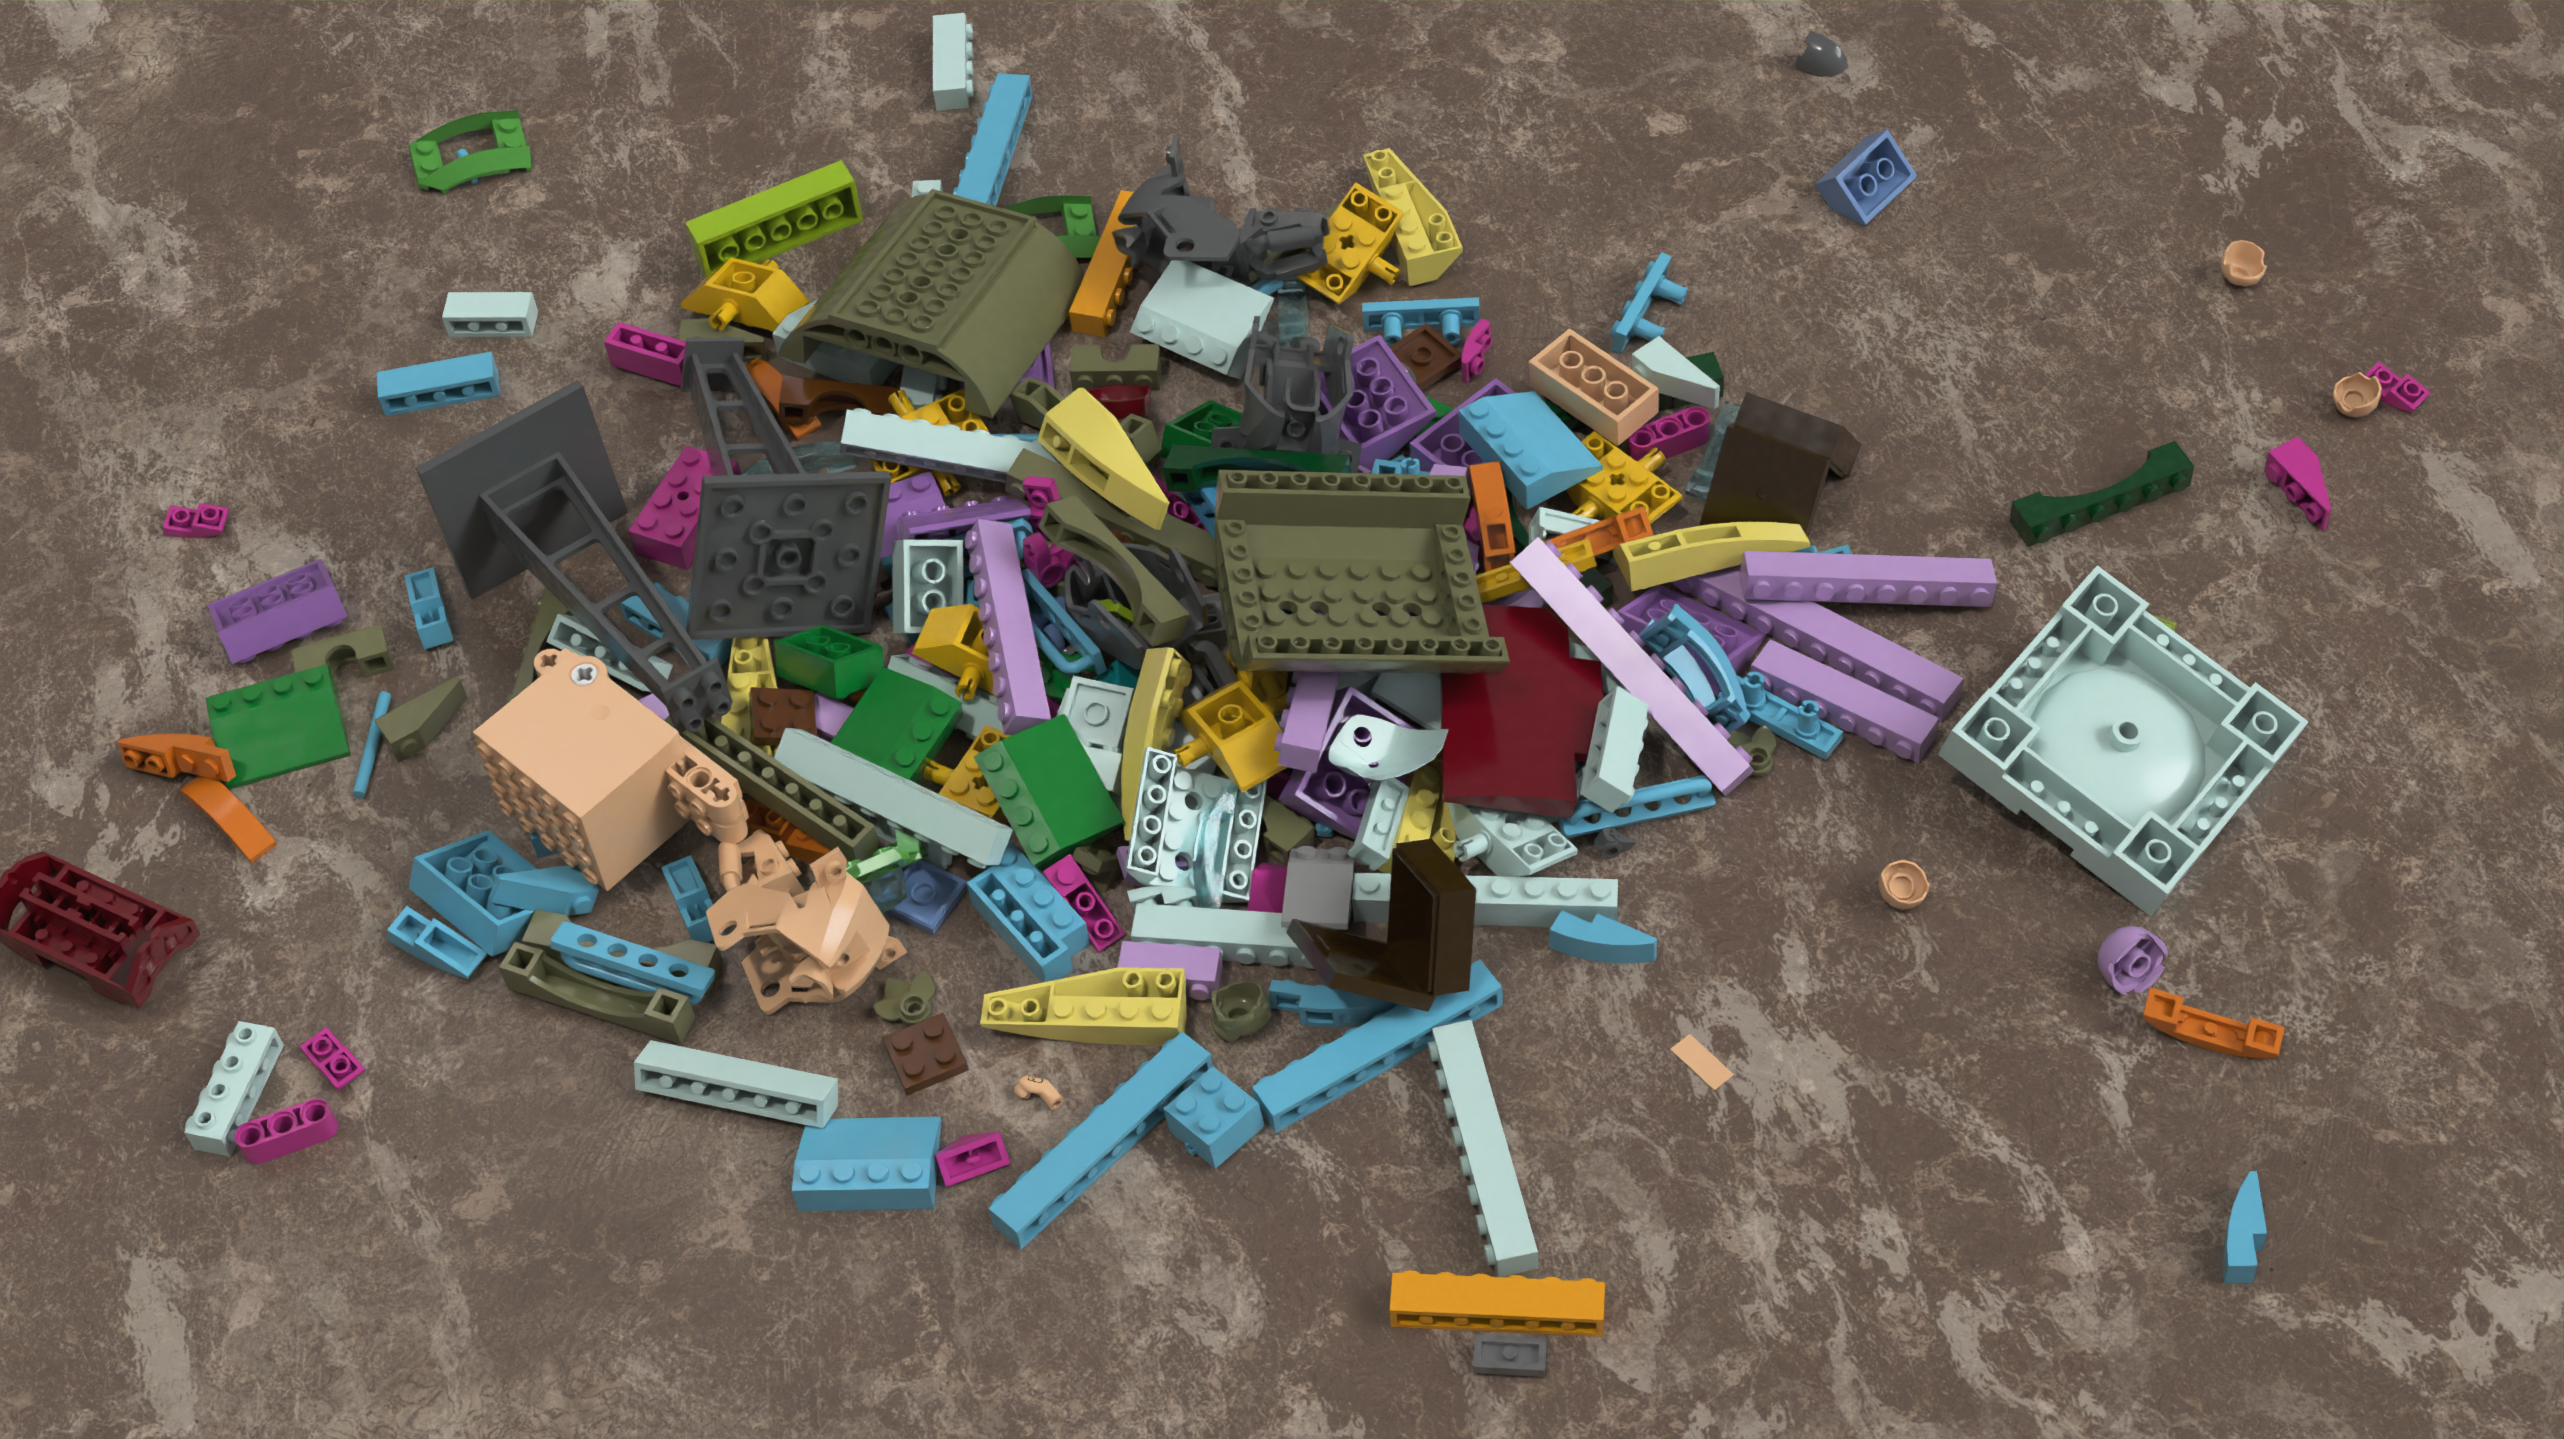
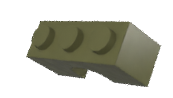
[1069,344,1162,391]
[291,624,395,678]

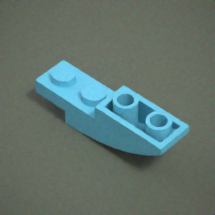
[1269,980,1399,1027]

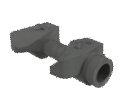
[1579,795,1637,859]

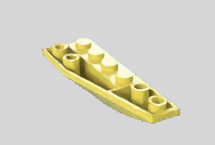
[1363,148,1463,286]
[1037,388,1169,530]
[1612,522,1810,592]
[721,637,778,793]
[1121,647,1192,842]
[1378,726,1459,874]
[980,967,1187,1046]

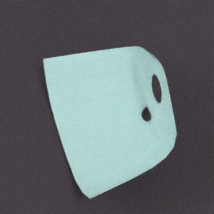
[1328,715,1449,780]

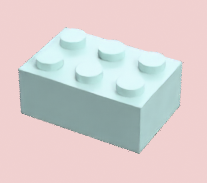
[892,540,964,634]

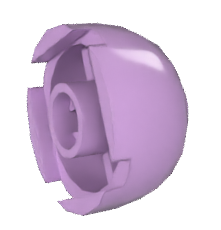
[2097,926,2168,995]

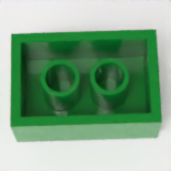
[774,624,884,700]

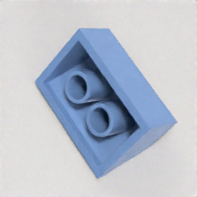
[1815,129,1917,226]

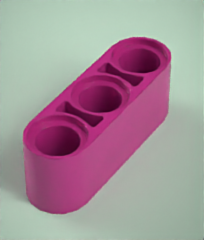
[1628,406,1710,461]
[234,1098,338,1165]

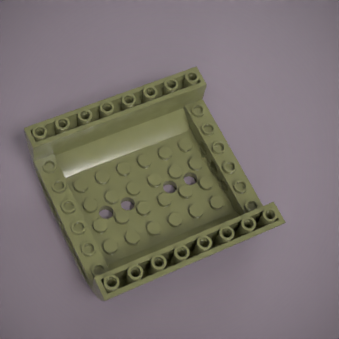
[778,189,1084,418]
[1215,470,1510,674]

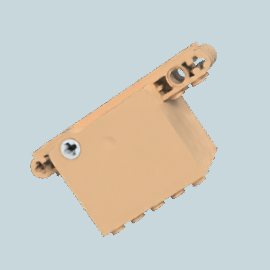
[473,647,749,891]

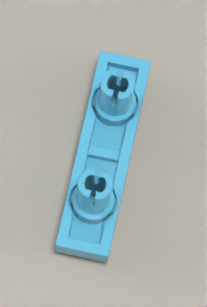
[1609,252,1688,354]
[1362,297,1480,347]
[1717,672,1843,760]

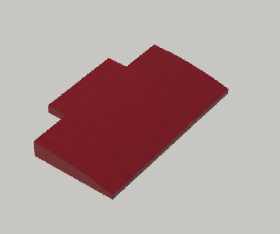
[1440,605,1603,818]

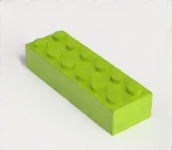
[685,160,863,278]

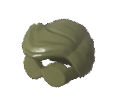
[1211,980,1271,1043]

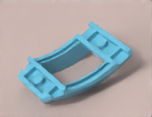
[1638,603,1751,733]

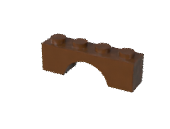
[778,376,900,425]

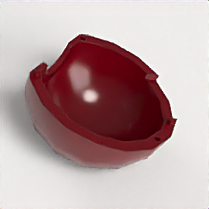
[1087,384,1151,420]

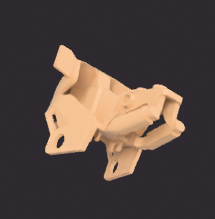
[706,829,907,1015]

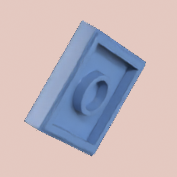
[879,860,968,935]

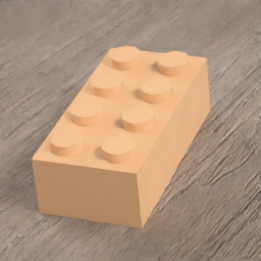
[1529,328,1659,446]

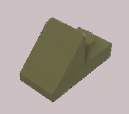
[1072,842,1122,892]

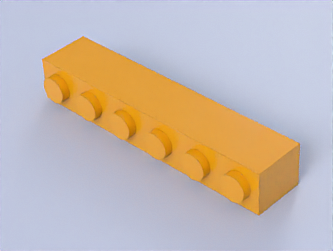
[1069,190,1140,337]
[1389,1270,1605,1337]

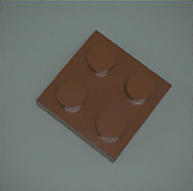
[1390,324,1462,391]
[749,687,817,746]
[882,1013,969,1096]

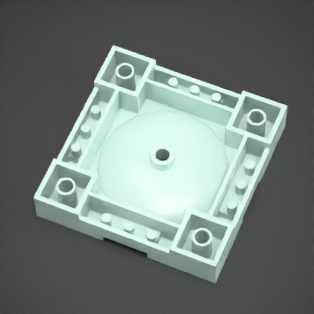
[1938,566,2309,917]

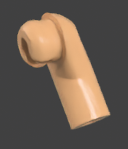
[1014,1075,1064,1110]

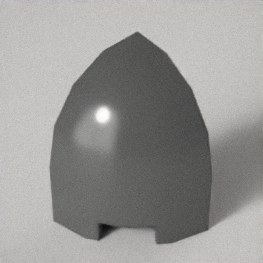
[1795,31,1848,76]

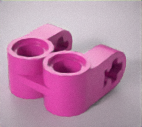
[1023,532,1083,588]

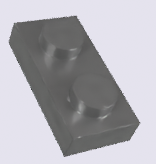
[1473,1334,1547,1377]

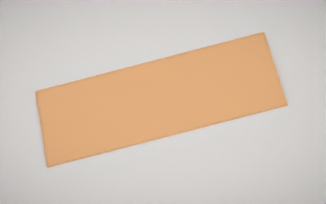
[1670,1034,1734,1090]

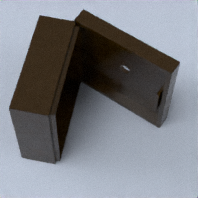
[1699,392,1861,538]
[1286,839,1476,1012]

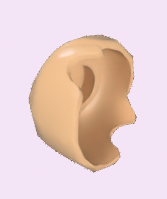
[2220,240,2267,287]
[2332,372,2382,418]
[1878,860,1930,910]

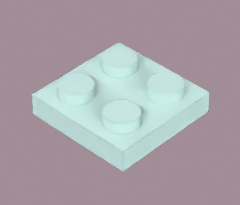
[1062,676,1135,748]

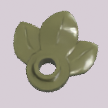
[1727,725,1776,776]
[873,971,935,1025]

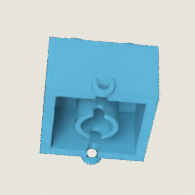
[1163,1066,1264,1169]

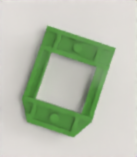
[408,110,532,195]
[1004,195,1100,260]
[846,829,929,884]

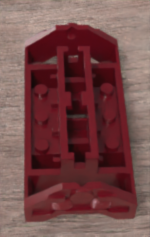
[0,851,200,1008]

